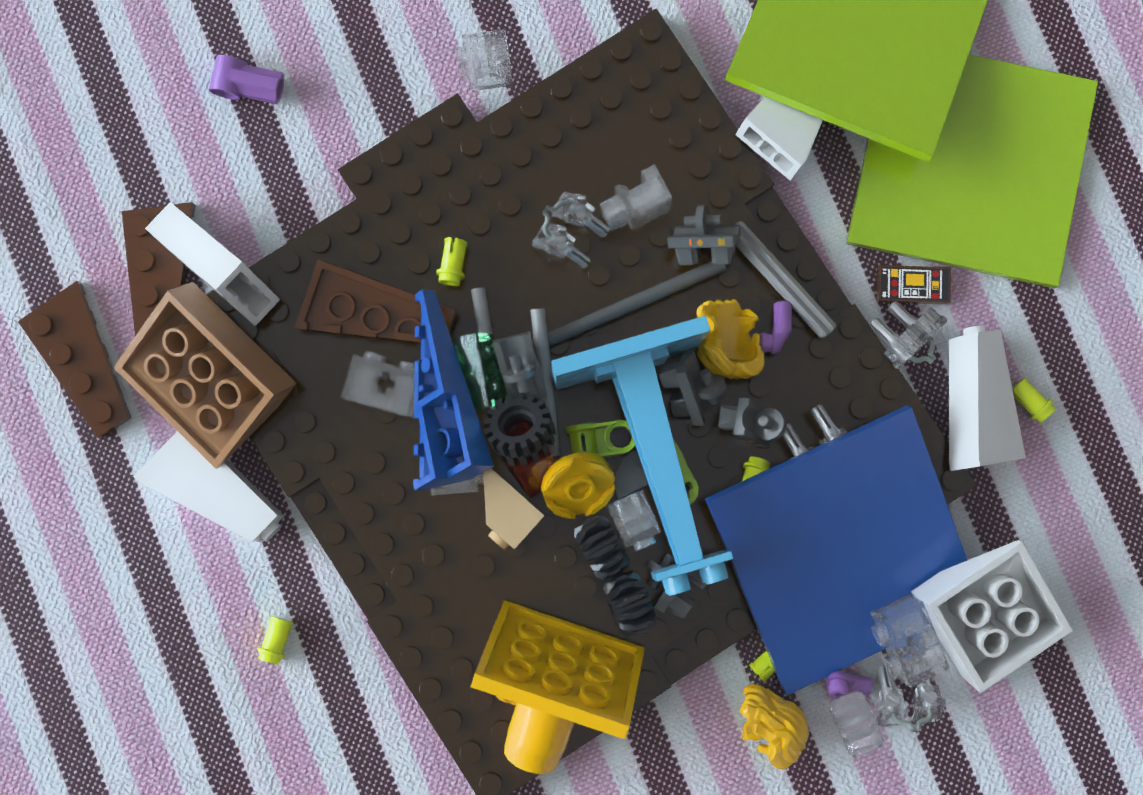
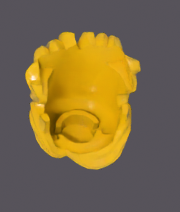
[697,299,765,379]
[739,684,809,770]

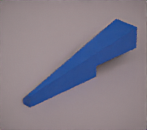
[413,289,494,491]

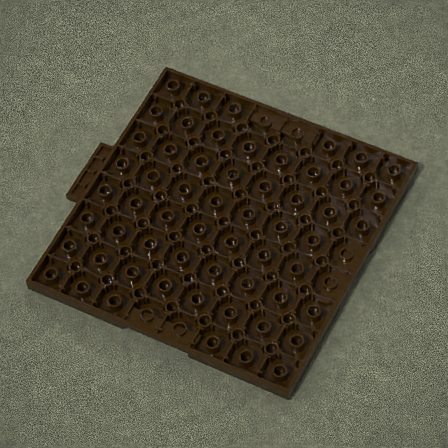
[206,8,977,795]

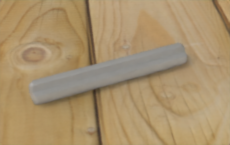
[734,221,836,338]

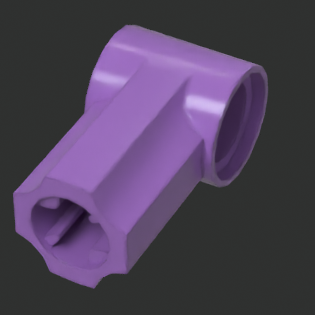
[208,55,284,105]

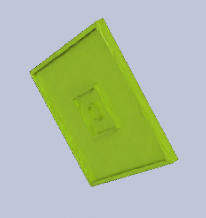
[725,0,988,163]
[846,54,1098,288]

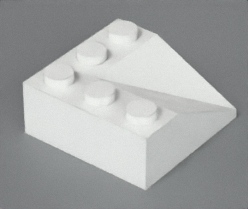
[911,540,1073,693]

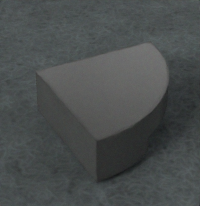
[615,450,648,499]

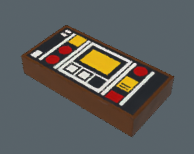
[876,265,951,304]

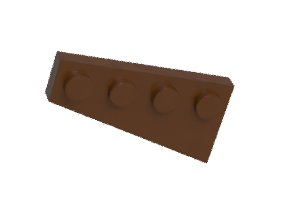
[121,202,196,336]
[294,259,457,342]
[18,281,132,438]

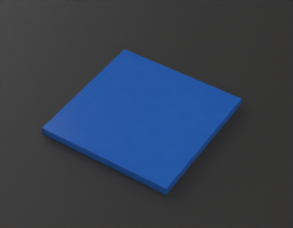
[705,405,967,696]

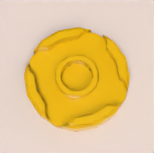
[541,452,615,519]

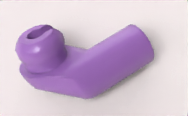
[759,301,792,355]
[826,671,873,698]

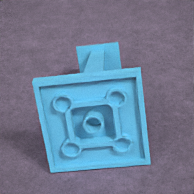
[551,315,733,596]

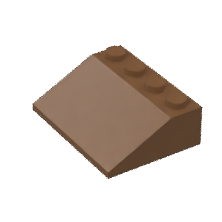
[113,282,297,469]

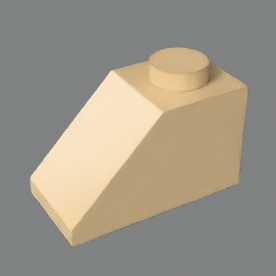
[483,468,545,550]

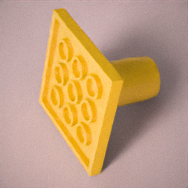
[471,600,645,774]

